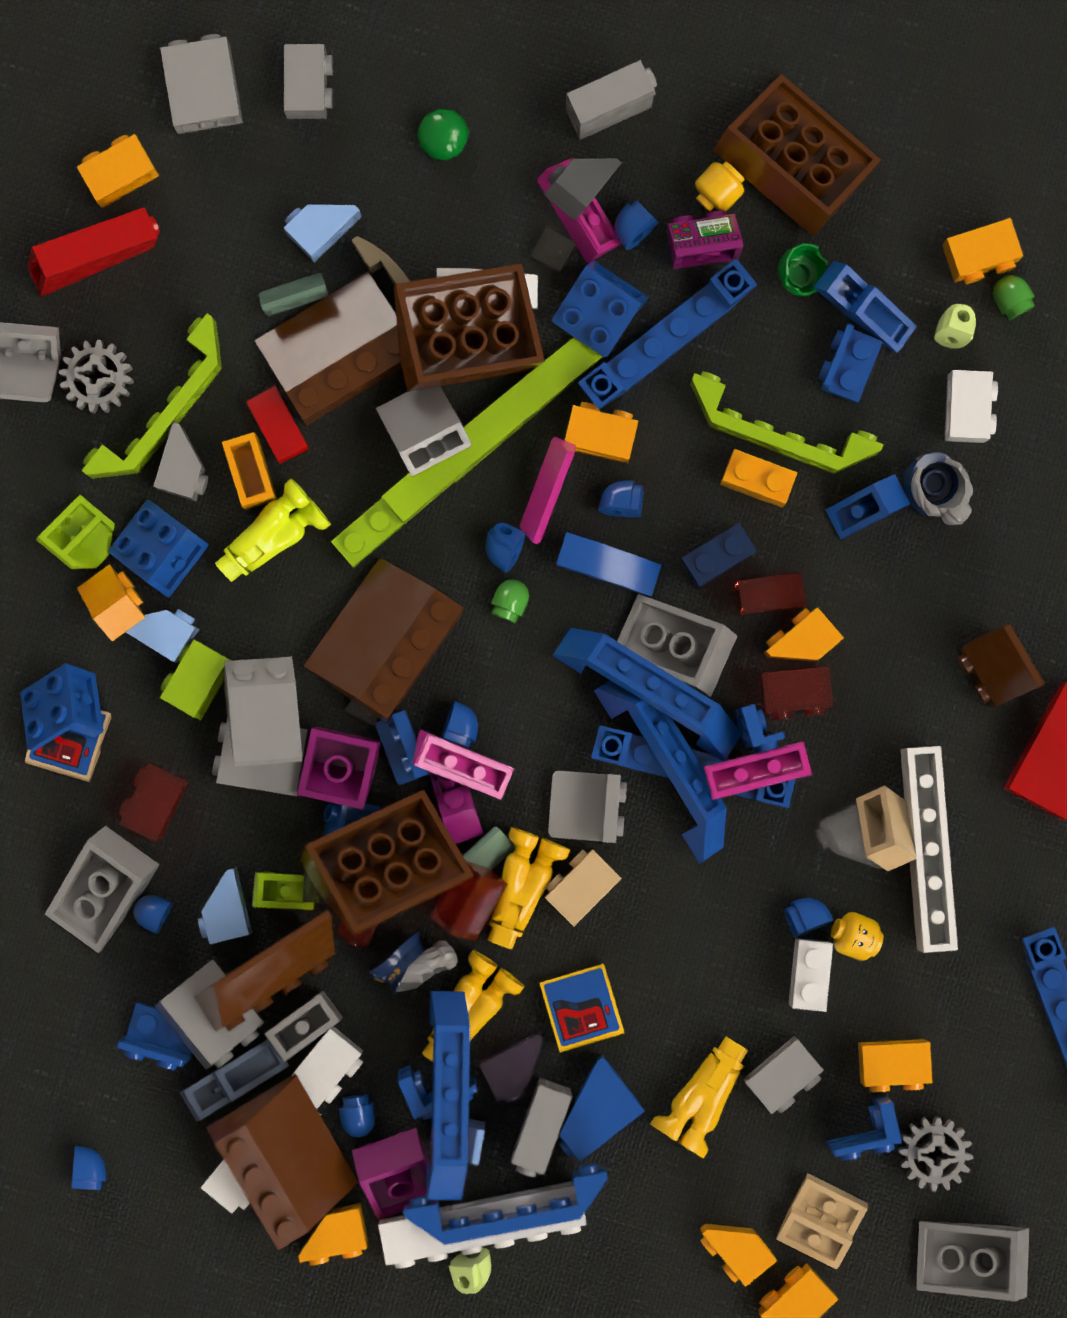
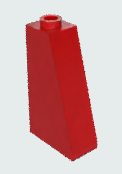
[27,207,160,297]
[1003,682,1067,821]

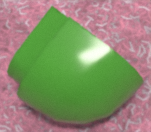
[993,275,1035,321]
[491,579,529,624]

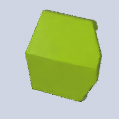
[36,495,115,569]

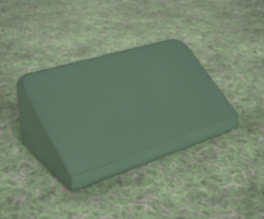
[259,273,329,316]
[459,826,515,891]

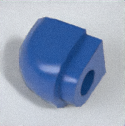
[615,200,658,250]
[598,480,643,518]
[485,523,526,573]
[440,700,478,749]
[133,894,173,934]
[784,898,834,938]
[339,1093,375,1138]
[71,1146,106,1190]

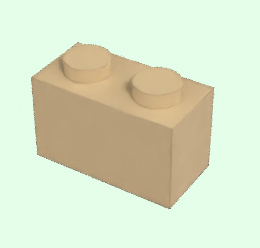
[856,786,917,871]
[545,849,622,926]

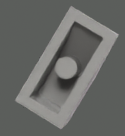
[153,423,208,501]

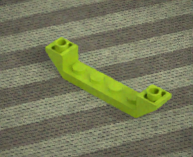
[82,313,222,479]
[690,372,883,474]

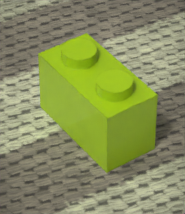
[160,640,232,720]

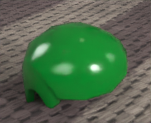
[417,108,470,161]
[777,243,828,297]

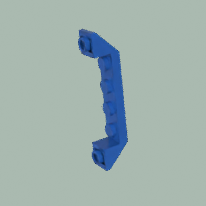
[578,258,757,410]
[553,628,742,762]
[594,681,727,863]
[591,725,796,808]
[1022,926,1067,1068]
[426,991,470,1200]
[403,1163,608,1245]

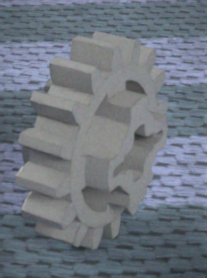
[59,340,134,414]
[898,1116,973,1192]

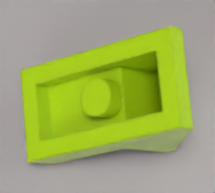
[252,871,316,910]

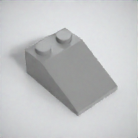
[617,594,737,697]
[224,657,302,767]
[45,826,160,953]
[916,1221,1029,1301]

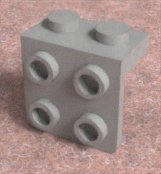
[0,322,61,402]
[548,771,627,843]

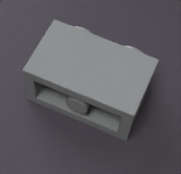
[284,44,333,119]
[265,991,343,1061]
[743,1036,824,1114]

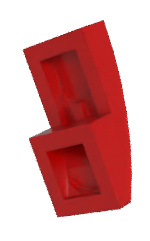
[246,386,309,464]

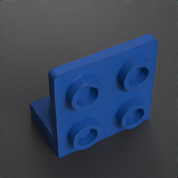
[552,260,649,357]
[108,499,209,598]
[20,663,104,751]
[116,1002,193,1070]
[398,1064,477,1120]
[826,1094,902,1161]

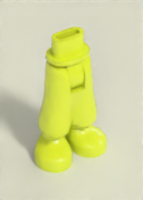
[215,478,331,582]

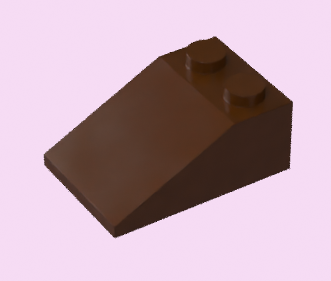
[957,624,1044,707]

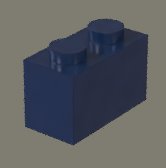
[680,523,757,589]

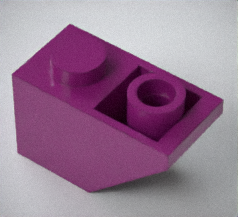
[429,772,484,844]

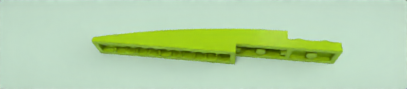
[331,337,603,568]

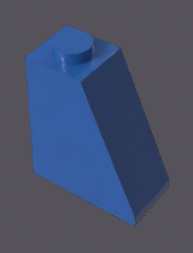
[558,1054,644,1162]

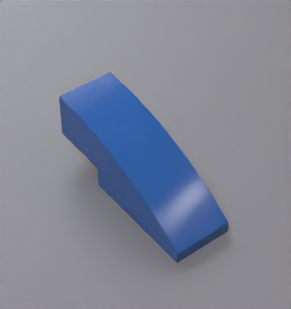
[814,261,917,353]
[556,532,661,597]

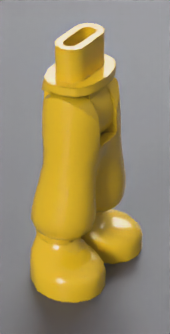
[487,827,570,950]
[422,950,525,1062]
[650,1036,748,1158]

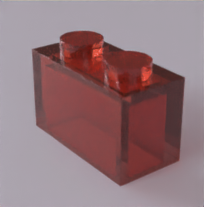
[759,666,833,720]
[118,763,189,842]
[429,861,508,942]

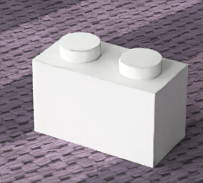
[945,370,998,443]
[789,938,833,1012]

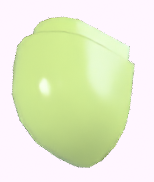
[934,304,976,348]
[449,1247,491,1294]

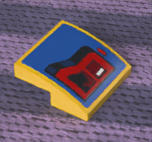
[540,964,624,1053]

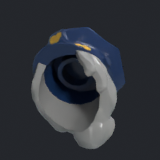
[903,452,973,525]
[368,931,458,997]

